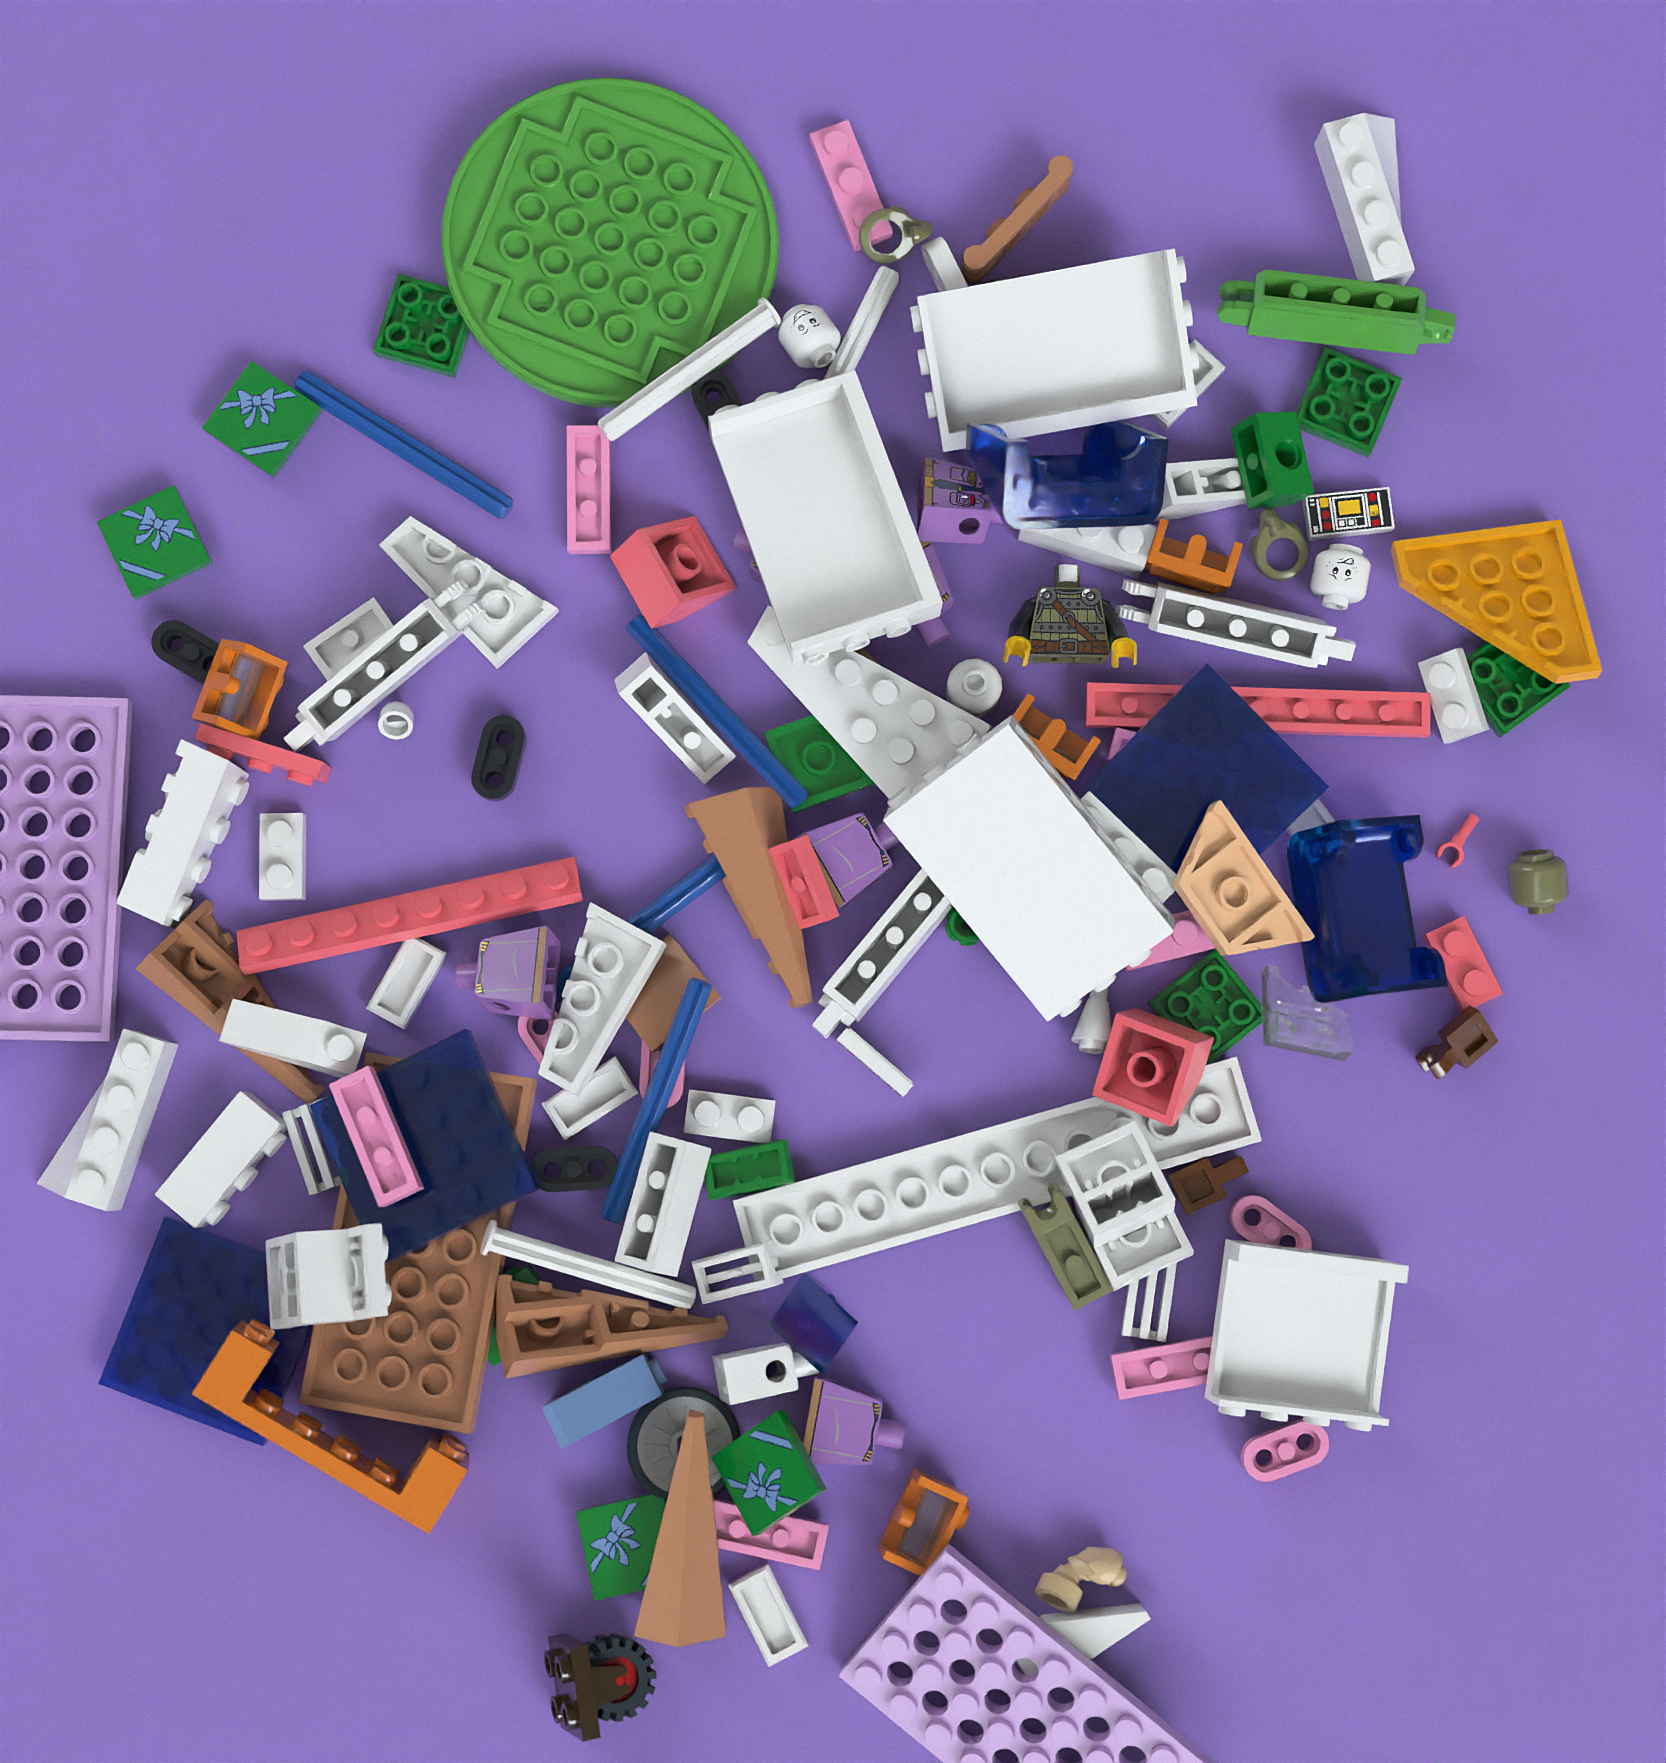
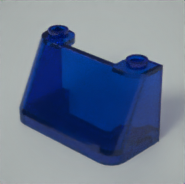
[966,420,1169,530]
[1287,814,1448,1003]

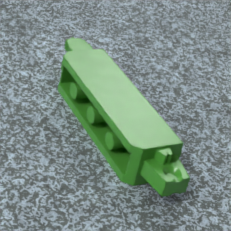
[1217,269,1455,355]

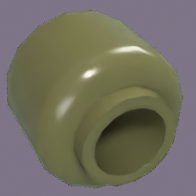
[1508,849,1569,915]

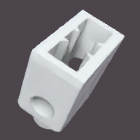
[712,1343,819,1405]

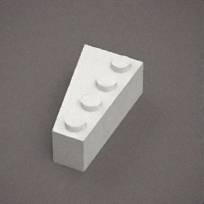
[116,739,249,929]

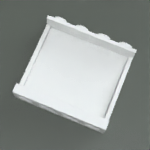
[1204,1239,1409,1431]

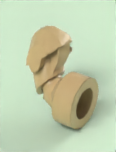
[1035,1547,1127,1612]

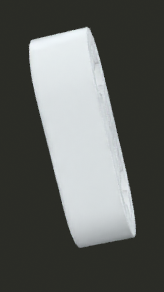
[921,236,968,292]

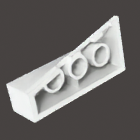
[1314,113,1415,286]
[37,1029,179,1211]

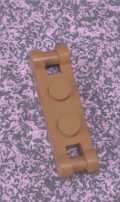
[961,155,1073,284]

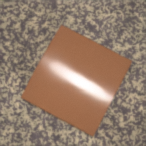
[625,933,722,1053]

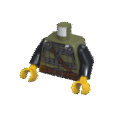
[1002,564,1137,668]

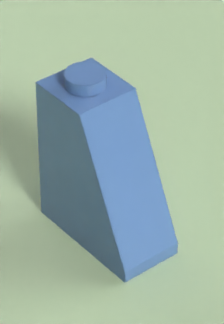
[542,1352,668,1449]

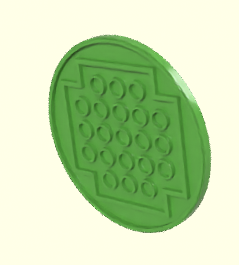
[441,78,779,408]

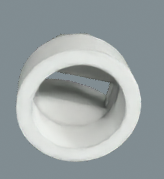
[378,701,414,739]

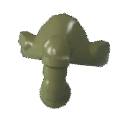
[859,205,933,263]
[1249,508,1308,581]

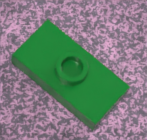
[705,1139,796,1201]

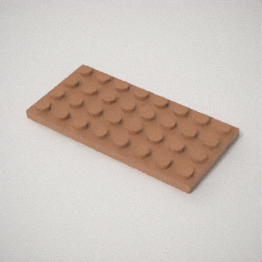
[299,1053,538,1434]

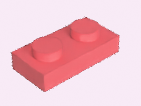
[768,834,840,929]
[1422,916,1503,1013]

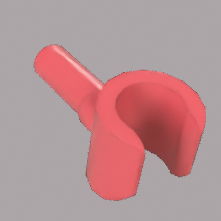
[1435,813,1480,868]

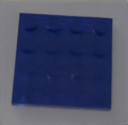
[1082,664,1329,874]
[309,1029,540,1265]
[98,1216,313,1446]

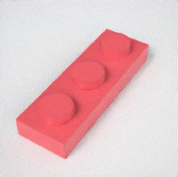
[195,723,332,787]

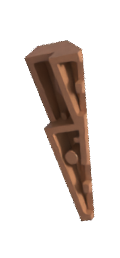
[684,787,813,1009]
[135,899,325,1104]
[496,1274,728,1379]
[634,1409,727,1647]

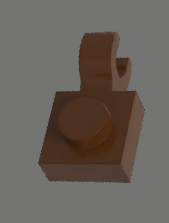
[1415,1005,1499,1079]
[1167,1155,1249,1216]

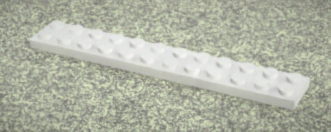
[733,1057,1262,1281]

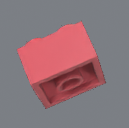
[610,516,736,629]
[1092,1008,1214,1126]

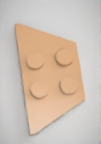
[1172,800,1315,956]

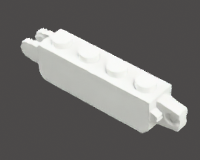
[283,579,485,752]
[1116,579,1356,668]
[812,868,954,1039]

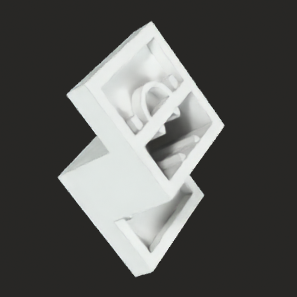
[1055,1120,1194,1291]
[265,1223,391,1330]

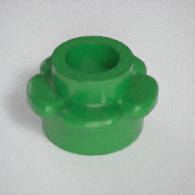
[945,907,979,946]

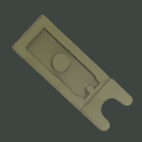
[1018,1183,1113,1311]

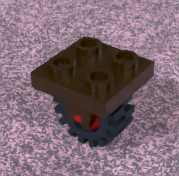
[544,1633,657,1742]

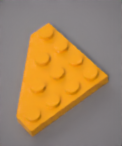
[1390,519,1602,684]

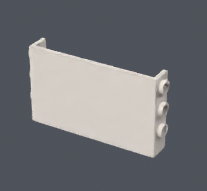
[910,249,1199,452]
[708,370,943,665]
[883,715,1175,1022]

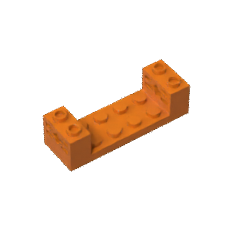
[192,1319,470,1534]

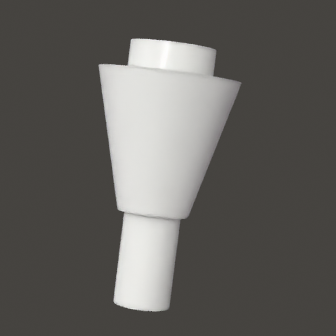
[1071,987,1112,1054]

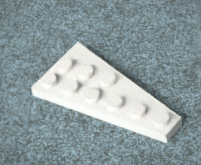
[747,605,993,799]

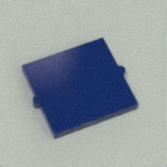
[768,1274,858,1374]

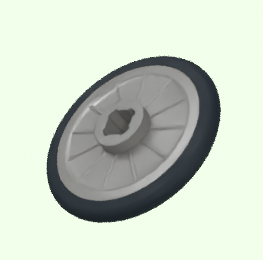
[627,1386,741,1502]

